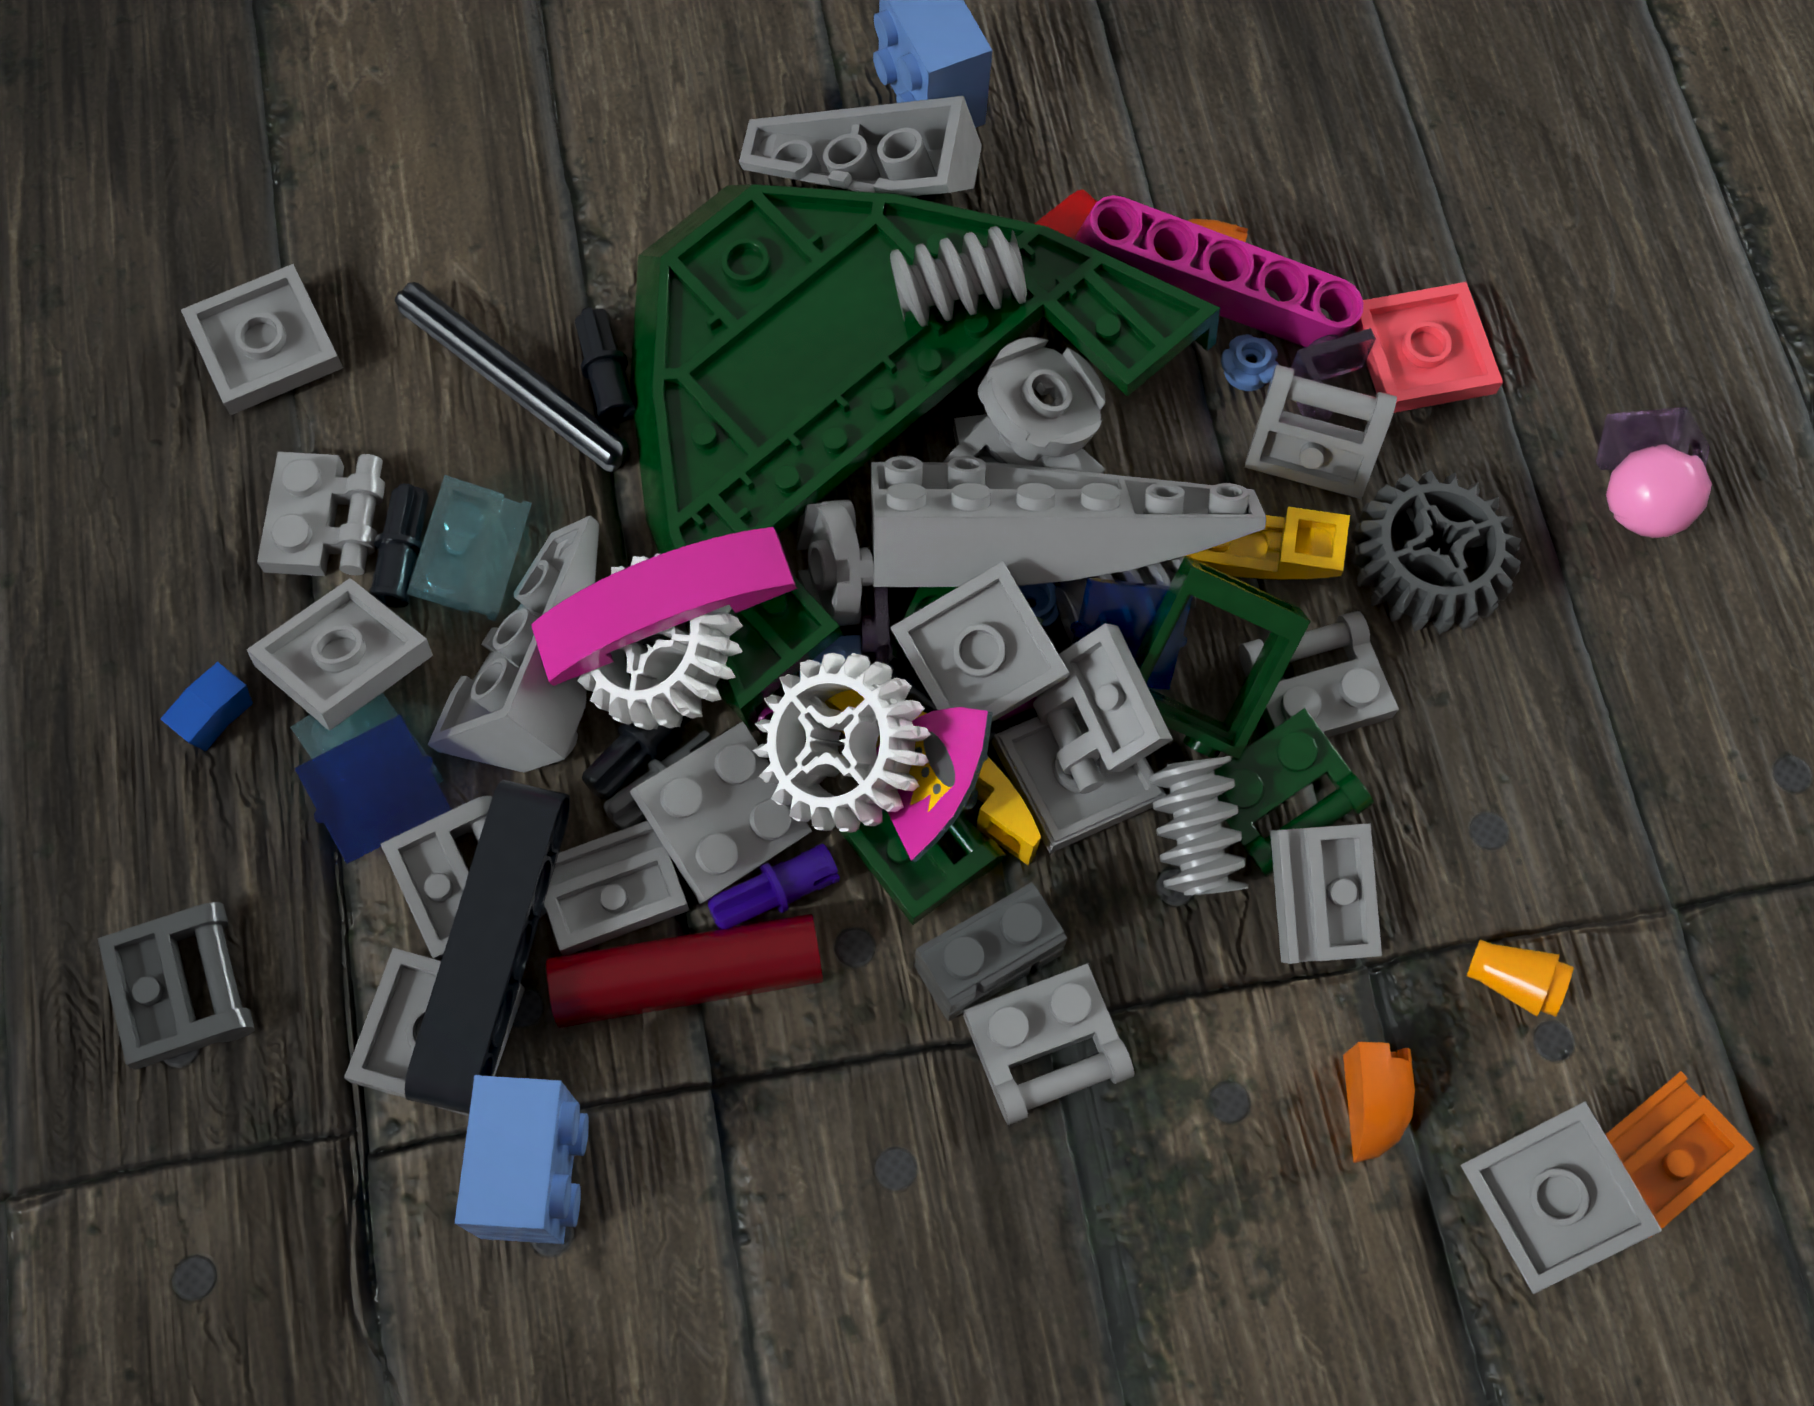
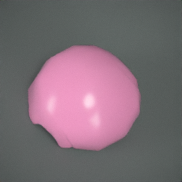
[1606,444,1712,538]

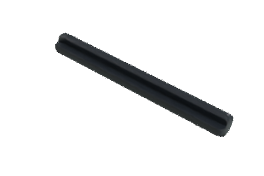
[395,282,630,472]

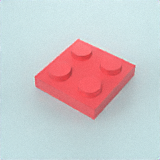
[1353,282,1503,413]

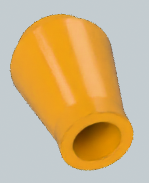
[1466,939,1574,1017]

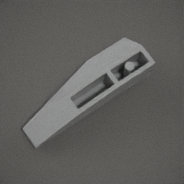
[871,456,1266,587]

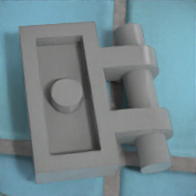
[257,452,385,576]
[1033,623,1173,794]

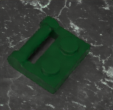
[1214,708,1374,877]
[836,806,1006,925]

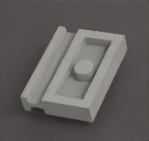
[544,821,689,956]
[1270,823,1382,964]

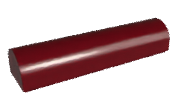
[546,914,823,1028]

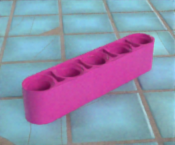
[1075,195,1364,350]

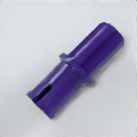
[708,843,840,929]

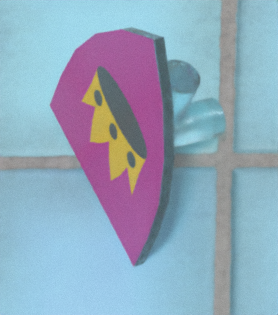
[876,707,993,862]

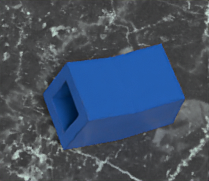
[160,662,253,751]

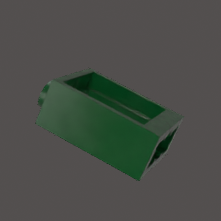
[1134,555,1311,760]

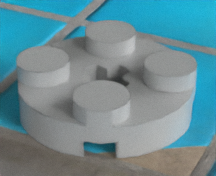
[978,337,1105,461]
[797,500,874,626]

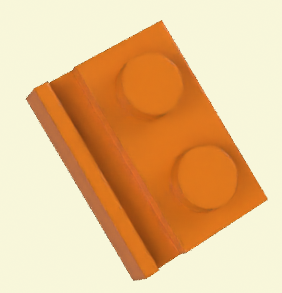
[1606,1071,1755,1238]

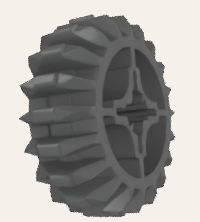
[1350,469,1521,635]

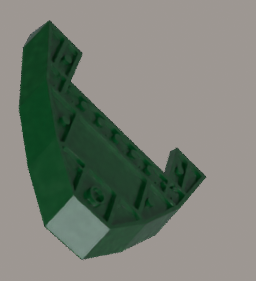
[630,184,1220,732]

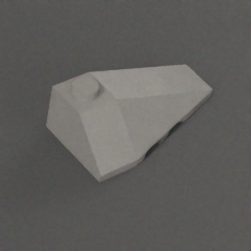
[739,96,982,197]
[428,515,599,773]

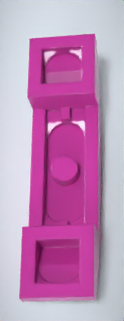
[531,527,797,686]

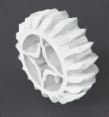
[577,553,743,730]
[752,653,931,832]

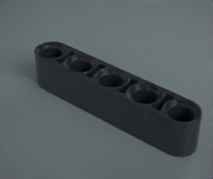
[405,780,570,1114]

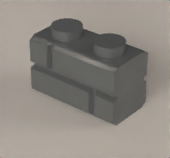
[914,882,1067,1022]

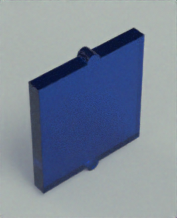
[1070,577,1193,690]
[294,714,452,864]

